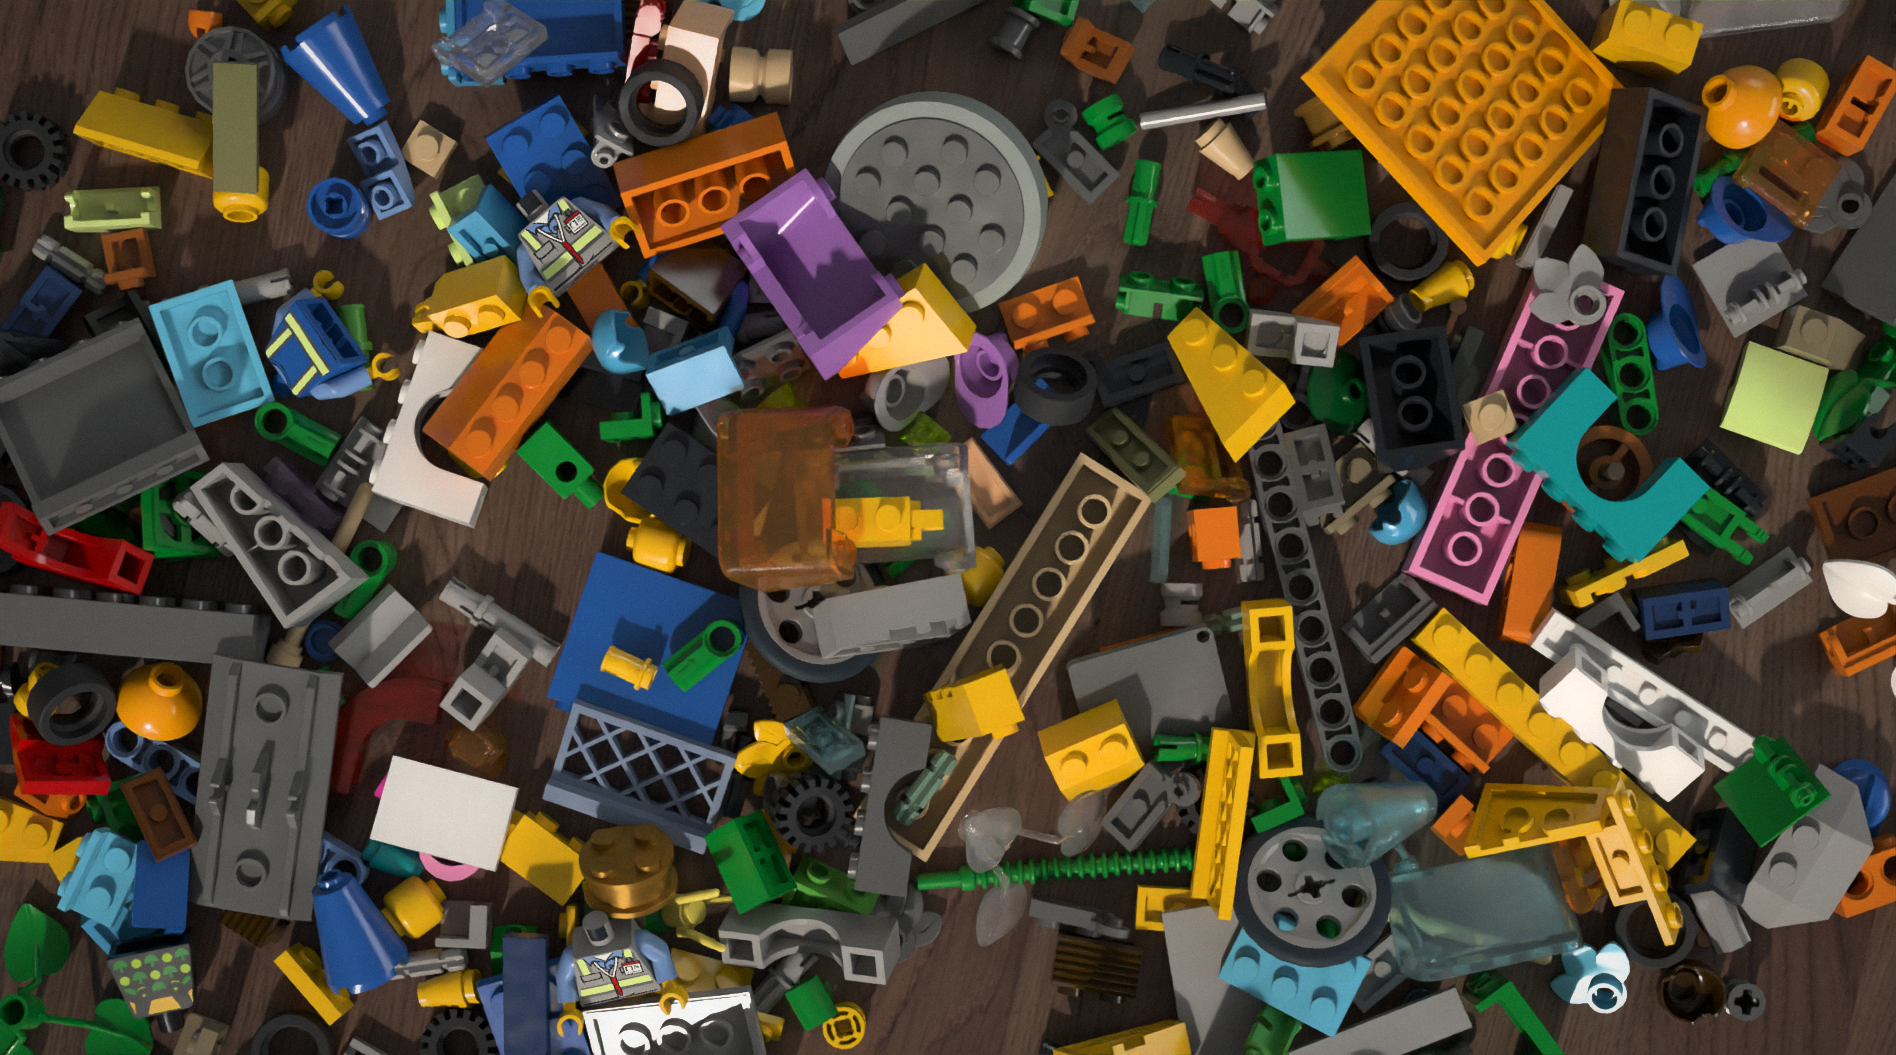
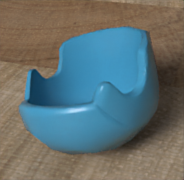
[591,309,649,374]
[1368,478,1429,545]

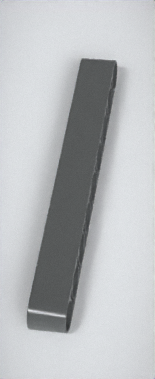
[1244,419,1363,772]

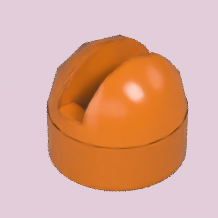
[188,9,223,39]

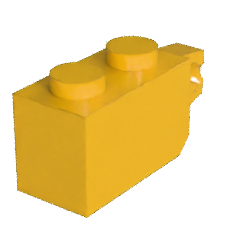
[412,255,527,339]
[822,496,944,549]
[500,809,586,906]

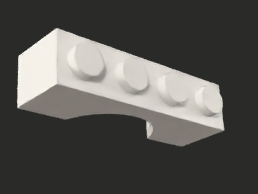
[1539,647,1705,802]

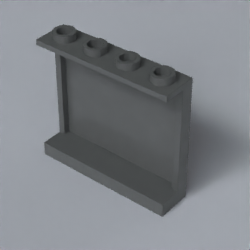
[0,317,210,536]

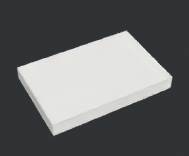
[370,755,519,872]

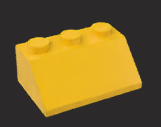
[73,87,213,179]

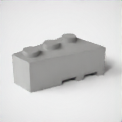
[812,573,971,659]

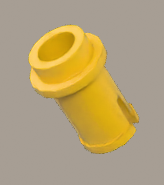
[600,645,658,690]

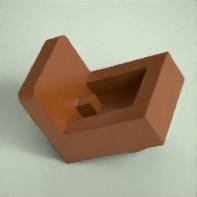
[1060,16,1135,86]
[101,227,157,292]

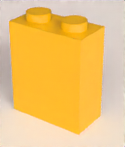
[1589,0,1704,82]

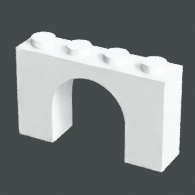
[369,330,488,528]

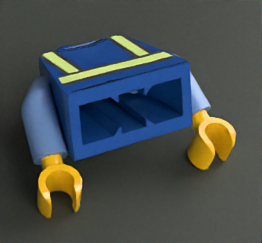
[265,270,401,400]

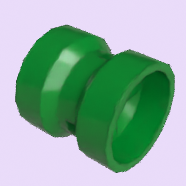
[1082,93,1138,151]

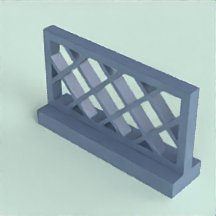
[542,699,738,855]

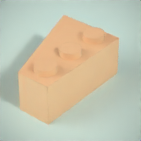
[645,0,735,148]

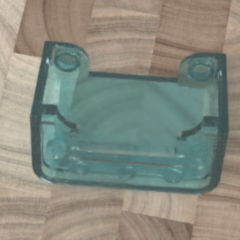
[1387,843,1584,981]

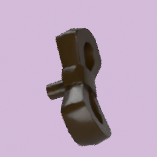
[1640,632,1705,665]

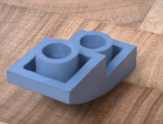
[346,120,416,220]

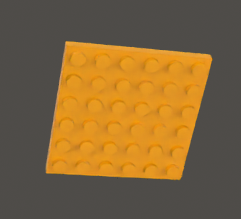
[1300,0,1624,267]

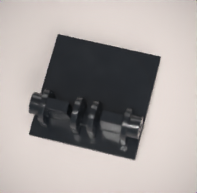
[1675,437,1768,557]

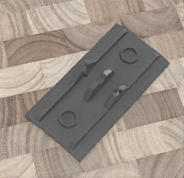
[187,652,344,921]

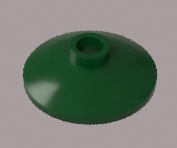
[1307,351,1369,436]

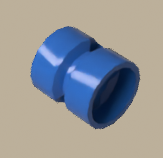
[306,178,373,240]

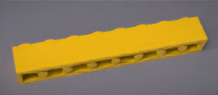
[1407,607,1696,871]

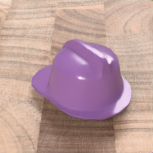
[954,332,1019,429]

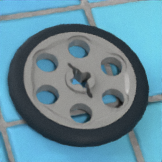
[739,527,886,683]
[1233,815,1392,968]

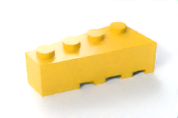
[922,664,1025,742]

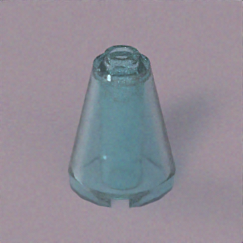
[1316,780,1438,869]

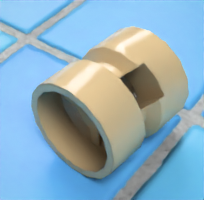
[729,46,793,106]

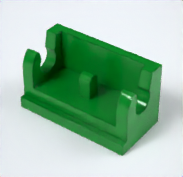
[704,809,797,914]

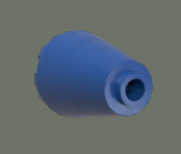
[277,4,390,127]
[311,870,410,994]

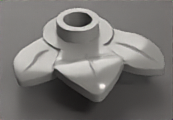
[1529,244,1606,326]

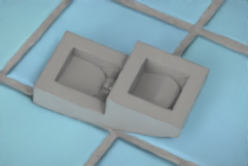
[1244,309,1340,367]

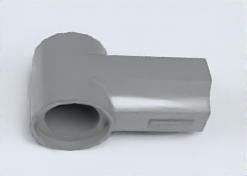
[1681,891,1751,955]

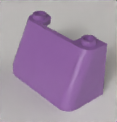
[720,168,905,381]

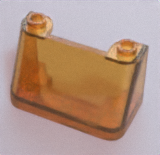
[717,405,857,593]

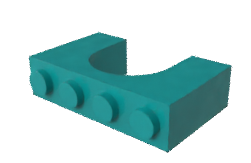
[1505,367,1710,563]

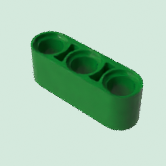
[1600,313,1659,437]

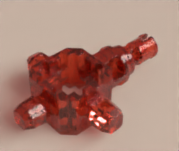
[1186,186,1339,306]

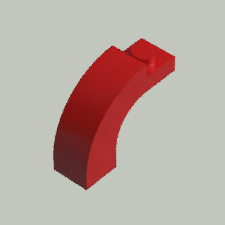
[0,502,154,596]

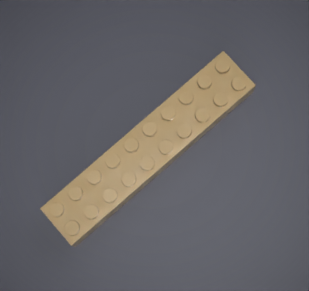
[853,453,1151,862]

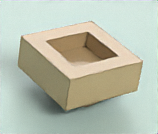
[401,120,459,179]
[1460,389,1519,446]

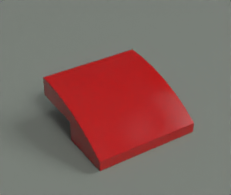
[9,713,111,795]

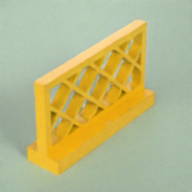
[1190,727,1256,921]

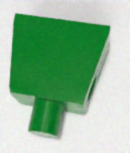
[516,416,604,509]

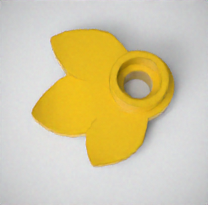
[734,719,816,796]

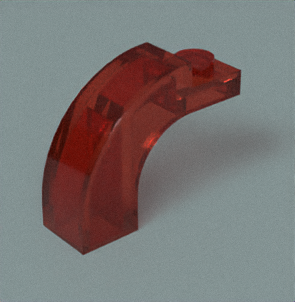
[331,677,450,794]

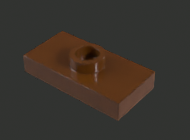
[120,766,197,863]

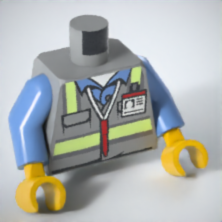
[516,189,642,318]
[556,910,689,1037]

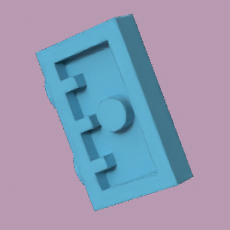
[57,826,138,928]

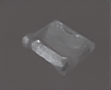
[431,0,548,88]

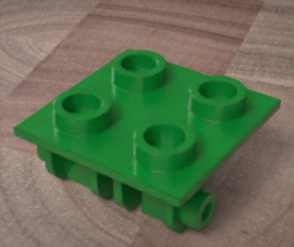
[1713,734,1832,848]

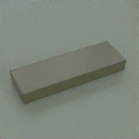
[213,60,259,194]
[1083,405,1187,504]

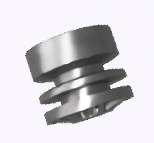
[185,26,291,124]

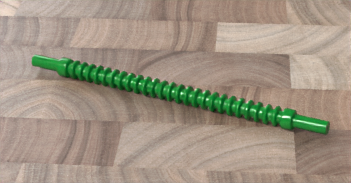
[917,843,1341,891]

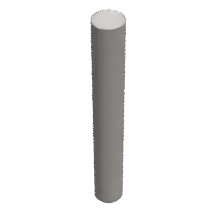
[1140,92,1268,130]

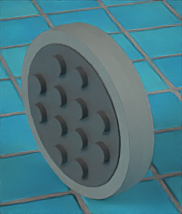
[824,91,1048,314]

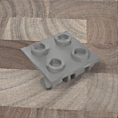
[1692,239,1808,338]
[314,416,432,533]

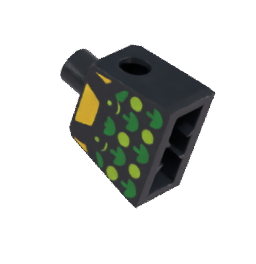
[107,926,198,1033]

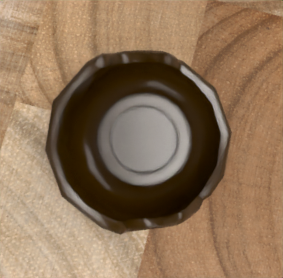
[1655,959,1728,1025]

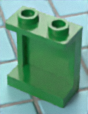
[1253,150,1372,246]
[1461,969,1565,1055]

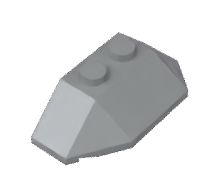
[1736,763,1874,929]

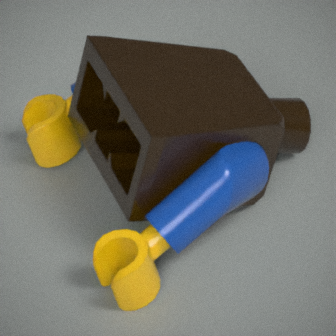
[620,239,750,340]

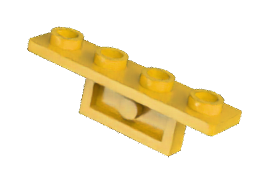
[1585,777,1683,946]
[619,948,785,1042]

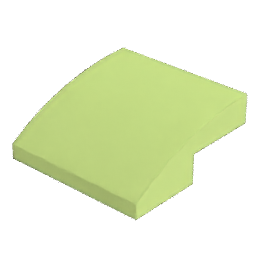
[1719,341,1829,455]

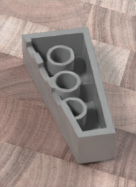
[190,462,370,628]

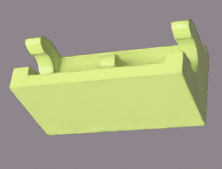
[64,186,162,233]

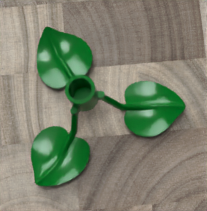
[1812,320,1896,442]
[0,903,153,1055]

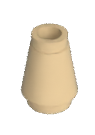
[1194,117,1255,180]

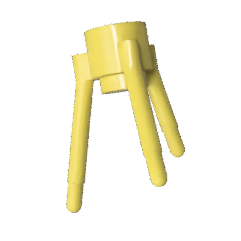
[661,888,734,952]

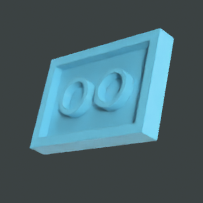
[148,279,275,428]
[1218,911,1373,1038]

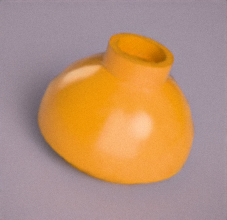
[1702,65,1783,149]
[116,662,203,741]

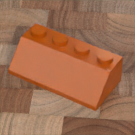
[613,112,797,259]
[422,295,593,482]

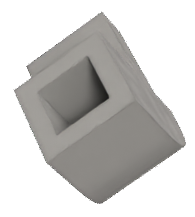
[439,627,535,731]

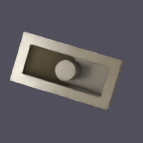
[1772,305,1867,373]

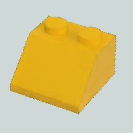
[1037,699,1146,803]

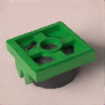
[129,470,220,562]

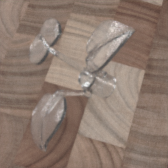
[958,789,1107,947]

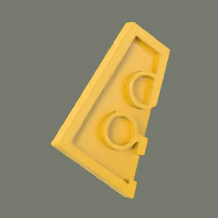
[1464,783,1610,859]

